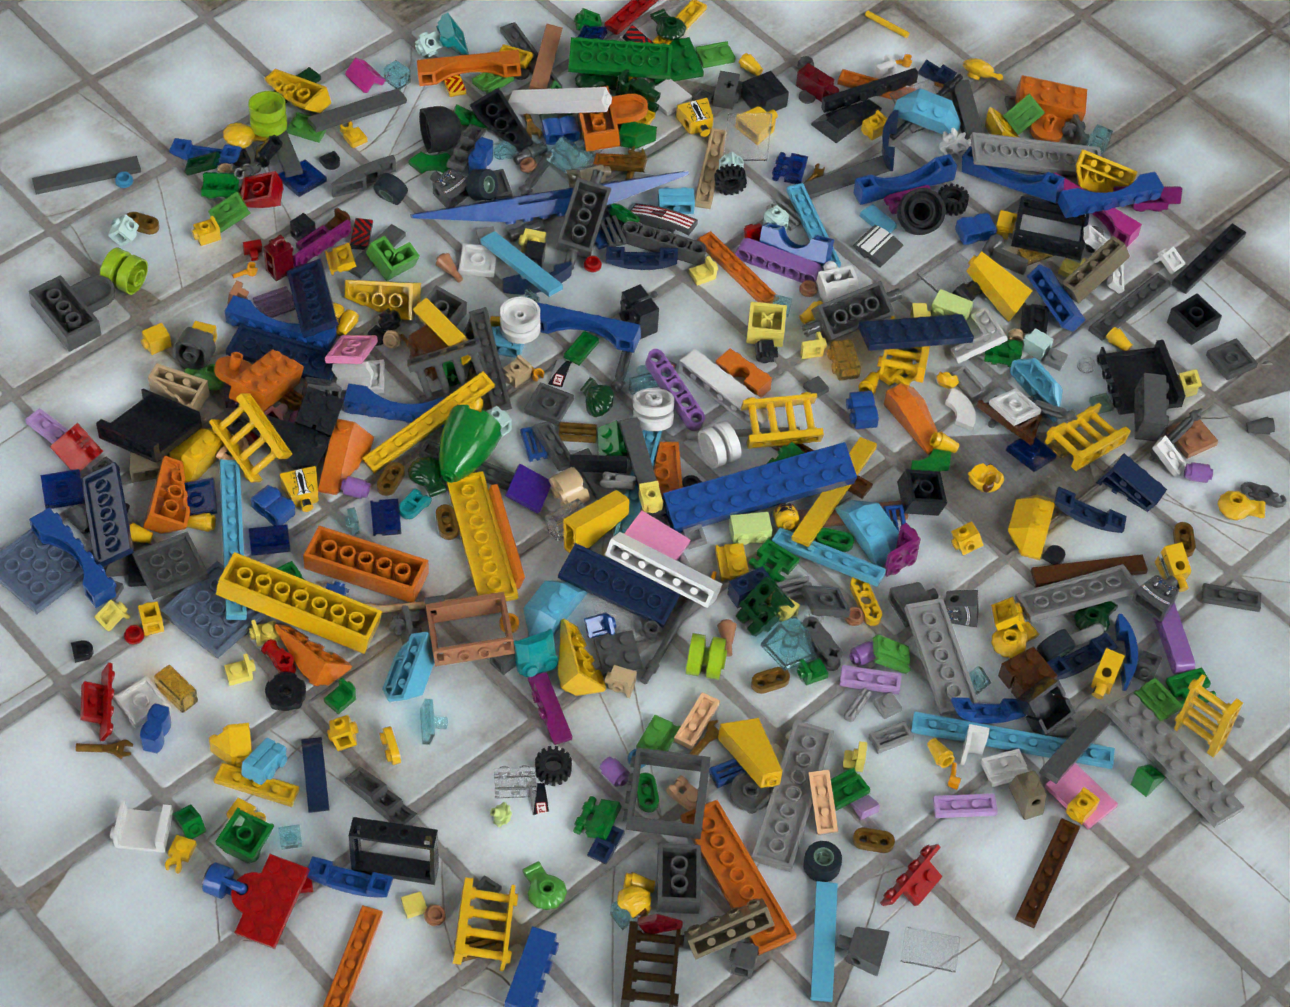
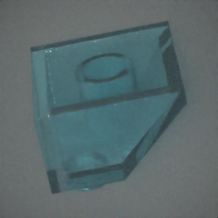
[547,136,593,173]
[760,616,816,671]

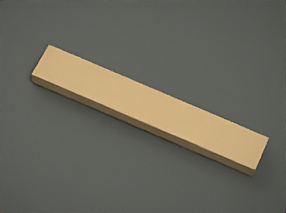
[695,128,728,209]

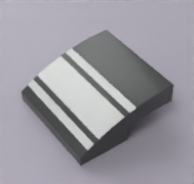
[853,225,904,268]

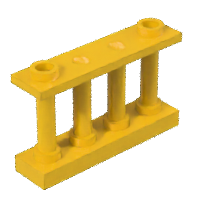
[877,316,930,383]
[741,392,824,449]
[209,393,292,483]
[1044,403,1131,471]
[1174,674,1243,758]
[452,877,518,971]

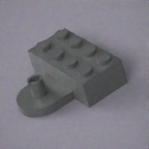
[28,275,115,352]

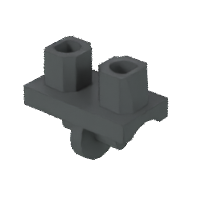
[1062,114,1091,145]
[388,605,422,645]

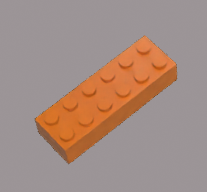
[303,526,429,603]

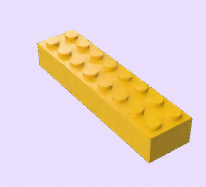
[216,552,382,654]

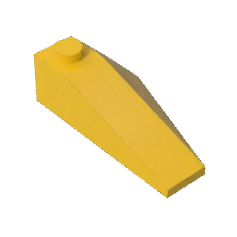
[558,618,606,696]

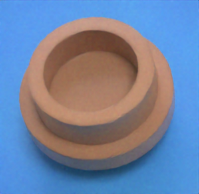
[520,157,537,173]
[799,280,817,297]
[844,607,864,626]
[424,905,446,926]

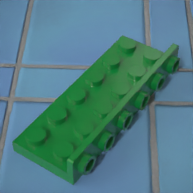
[568,37,673,80]

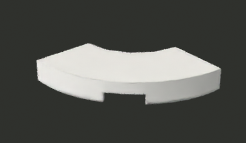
[945,388,976,431]

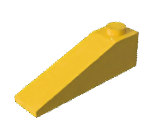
[264,69,331,113]
[345,279,421,320]

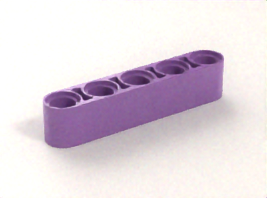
[735,238,822,284]
[645,349,705,431]
[1153,602,1195,674]

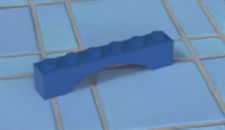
[962,146,1064,203]
[853,154,957,205]
[1057,172,1164,218]
[225,295,337,350]
[537,302,641,353]
[344,383,445,428]
[29,507,117,608]

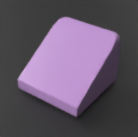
[850,795,880,820]

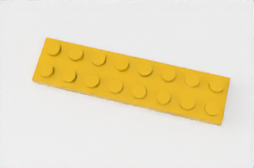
[446,471,518,603]

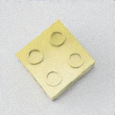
[746,302,787,347]

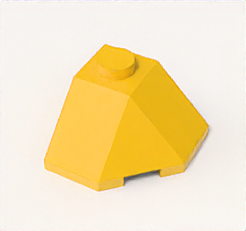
[209,723,252,768]

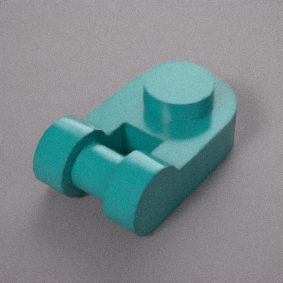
[399,488,432,519]

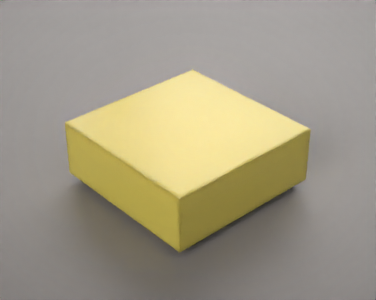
[401,891,427,919]

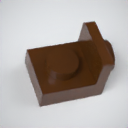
[324,208,350,231]

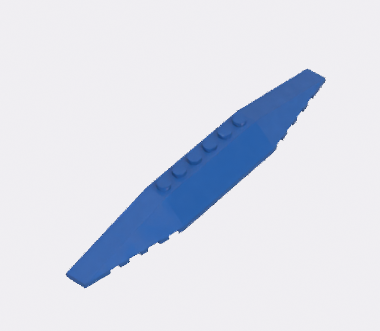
[410,171,689,225]

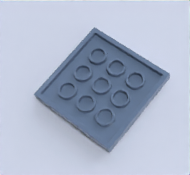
[0,529,84,615]
[160,561,267,659]

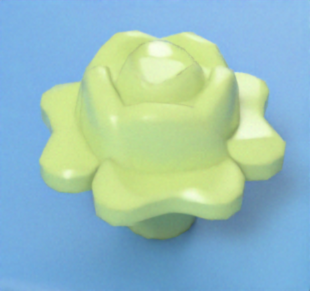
[490,802,512,828]

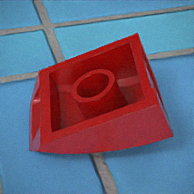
[239,171,284,208]

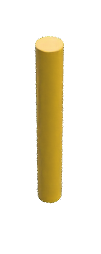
[865,10,910,38]

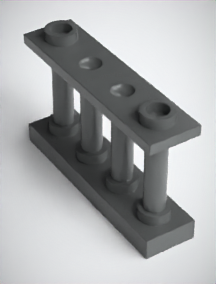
[407,337,493,403]

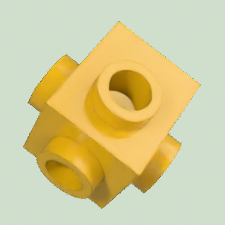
[951,521,984,555]
[327,715,359,751]

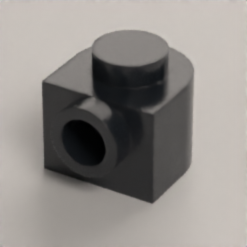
[755,339,778,363]

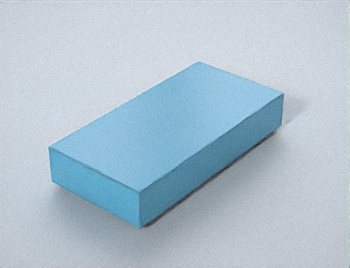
[860,204,897,233]

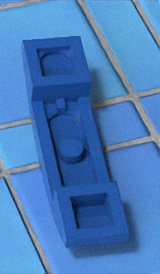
[169,138,242,165]
[1114,614,1138,691]
[951,697,1026,724]
[307,856,394,898]

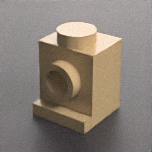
[503,355,532,388]
[605,665,637,698]

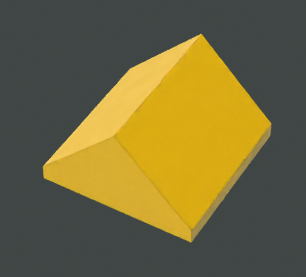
[985,107,1020,138]

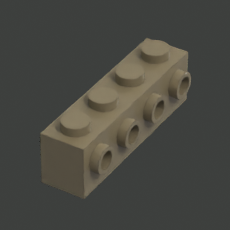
[1062,236,1130,304]
[684,898,774,960]

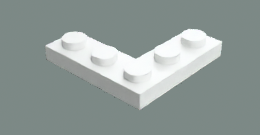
[1083,225,1125,294]
[950,307,1008,364]

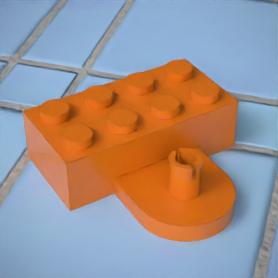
[1015,75,1087,142]
[578,86,648,152]
[214,349,304,412]

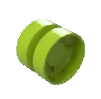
[248,91,287,138]
[100,247,148,295]
[686,633,727,680]

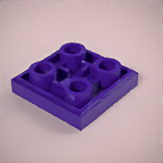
[505,464,551,514]

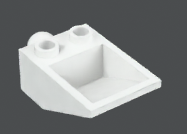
[816,261,860,303]

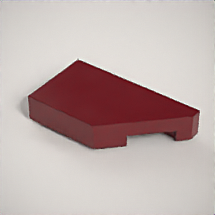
[637,914,683,934]

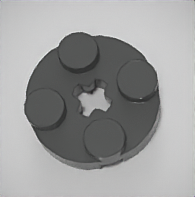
[730,772,771,814]

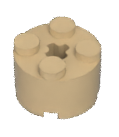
[549,467,590,512]

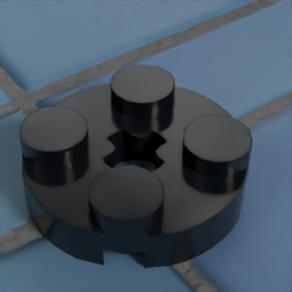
[265,672,306,711]

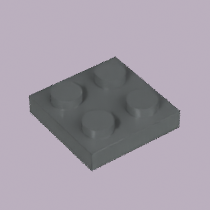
[1206,338,1258,380]
[524,382,574,426]
[801,585,851,618]
[594,630,642,677]

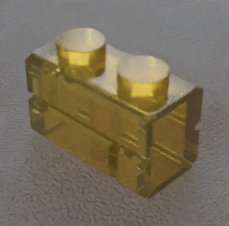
[827,339,861,381]
[154,665,198,713]

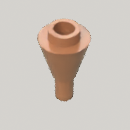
[436,253,463,283]
[717,619,737,657]

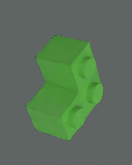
[366,236,420,281]

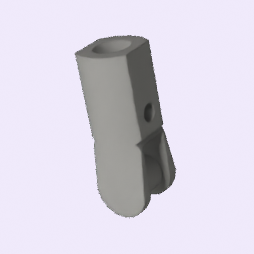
[600,472,636,490]
[1070,623,1104,646]

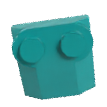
[436,12,469,55]
[514,629,559,677]

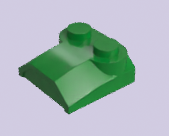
[215,807,274,863]

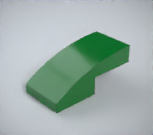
[453,104,487,128]

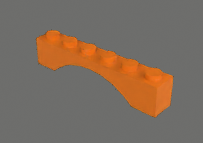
[417,50,521,86]

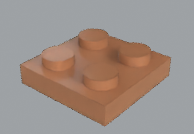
[1165,419,1218,459]

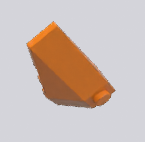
[884,383,938,455]
[318,419,374,495]
[143,456,190,534]
[274,624,352,686]

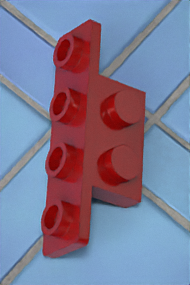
[80,662,115,742]
[880,844,943,906]

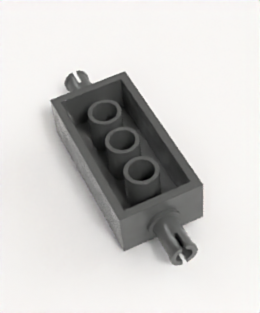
[556,169,611,270]
[802,281,902,343]

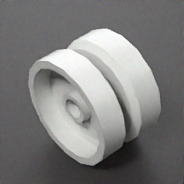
[500,297,541,344]
[633,388,674,431]
[698,421,741,469]

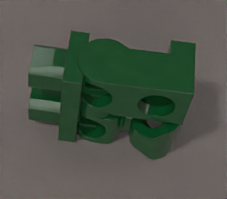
[616,69,661,113]
[735,576,795,637]

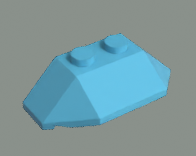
[893,88,961,139]
[1009,358,1063,423]
[835,500,899,567]
[523,581,588,637]
[382,632,435,702]

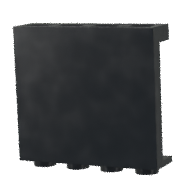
[1097,339,1186,415]
[96,388,202,463]

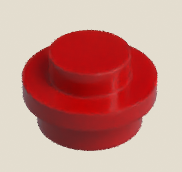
[584,256,602,272]
[124,625,145,644]

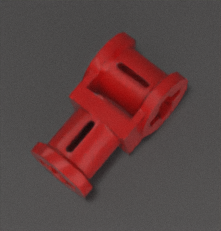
[261,639,296,674]

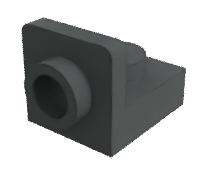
[1133,650,1162,683]

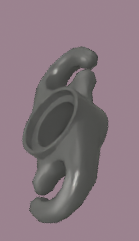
[1240,482,1287,508]

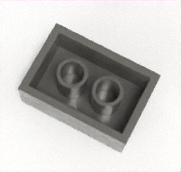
[1134,373,1169,441]
[656,844,701,914]

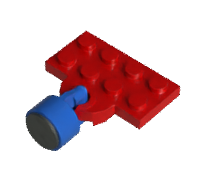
[202,854,310,949]

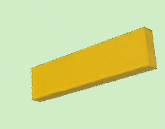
[214,763,300,807]

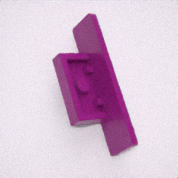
[1113,186,1182,212]
[293,220,351,268]
[528,672,573,745]

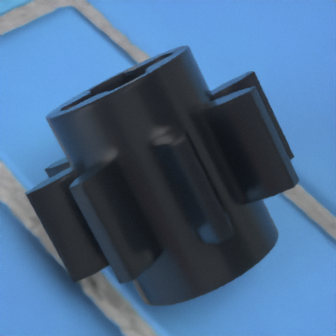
[378,308,401,330]

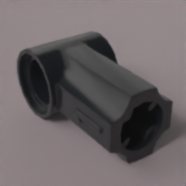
[254,135,283,168]
[952,280,983,301]

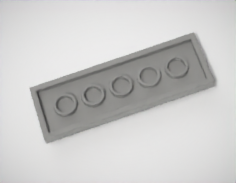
[1015,564,1140,623]
[904,598,979,716]

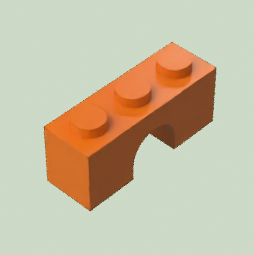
[715,348,772,398]

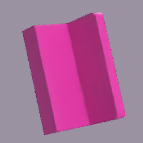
[345,57,386,93]

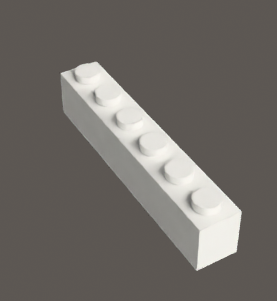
[679,349,777,428]
[605,532,722,608]

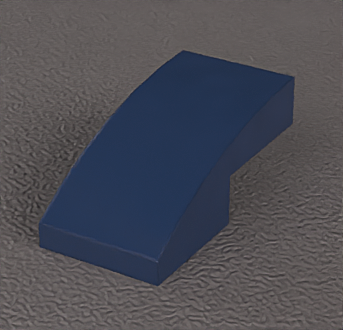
[918,59,957,84]
[587,826,625,864]

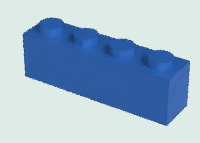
[1027,264,1086,332]
[505,926,559,1007]

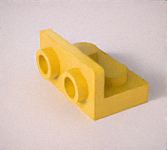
[991,597,1026,632]

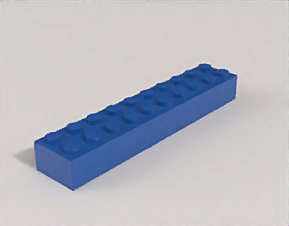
[662,442,857,533]

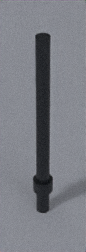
[890,74,963,140]

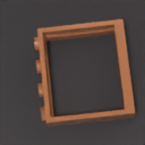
[425,592,515,667]

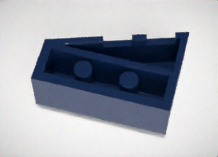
[1096,453,1167,512]

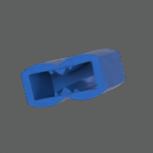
[541,116,580,145]
[468,137,493,174]
[955,213,997,245]
[846,391,879,429]
[251,485,295,528]
[140,704,171,754]

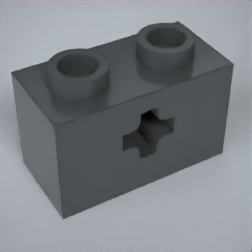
[713,71,742,110]

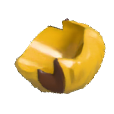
[968,463,1004,493]
[617,886,652,919]

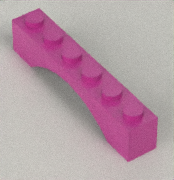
[1054,172,1142,247]

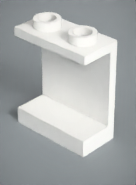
[110,800,173,852]

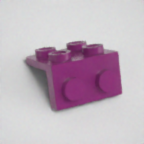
[885,523,921,577]

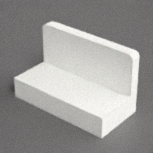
[332,362,374,392]
[960,724,990,765]

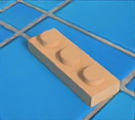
[674,692,720,750]
[809,770,838,835]

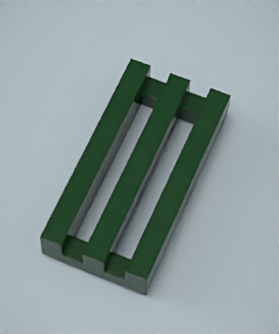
[184,151,221,176]

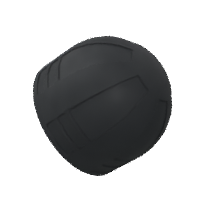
[419,106,462,153]
[897,188,946,235]

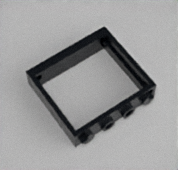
[1011,196,1090,261]
[348,817,439,885]

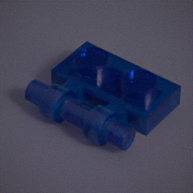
[772,152,808,184]

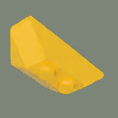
[1075,149,1137,193]
[169,428,233,489]
[1008,495,1055,560]

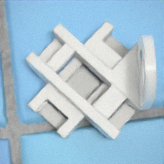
[940,127,972,157]

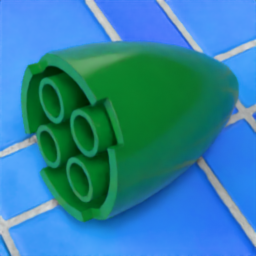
[439,405,502,483]

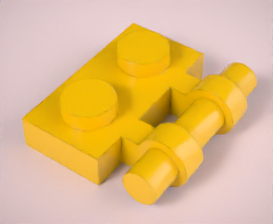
[876,356,917,386]

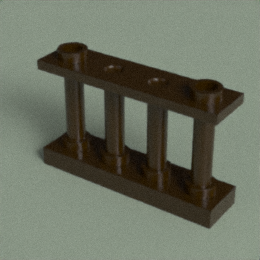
[621,921,685,1007]

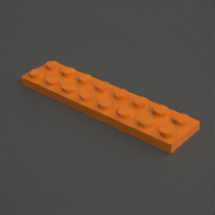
[680,800,797,956]

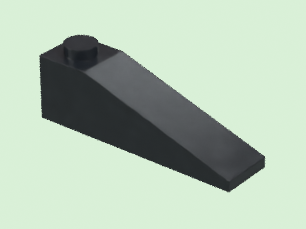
[470,87,534,152]
[811,99,882,143]
[251,415,330,470]

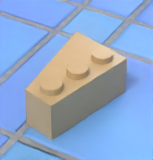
[148,363,210,411]

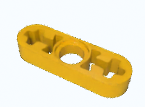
[850,577,882,626]

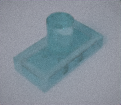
[629,365,667,395]
[420,699,448,745]

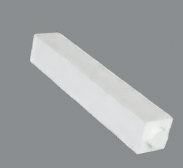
[508,87,612,114]

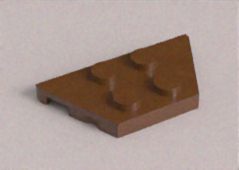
[976,400,1042,445]

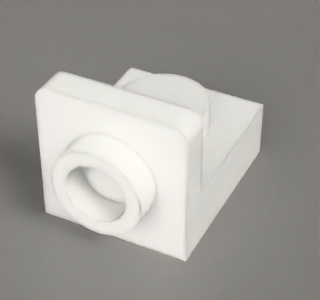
[875,54,897,79]
[1154,247,1186,274]

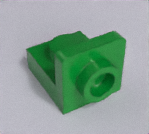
[574,8,602,31]
[797,658,829,685]
[324,678,356,715]
[173,804,206,839]

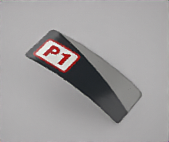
[548,359,572,388]
[528,783,549,815]

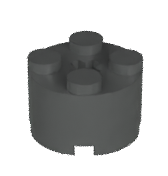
[172,327,216,370]

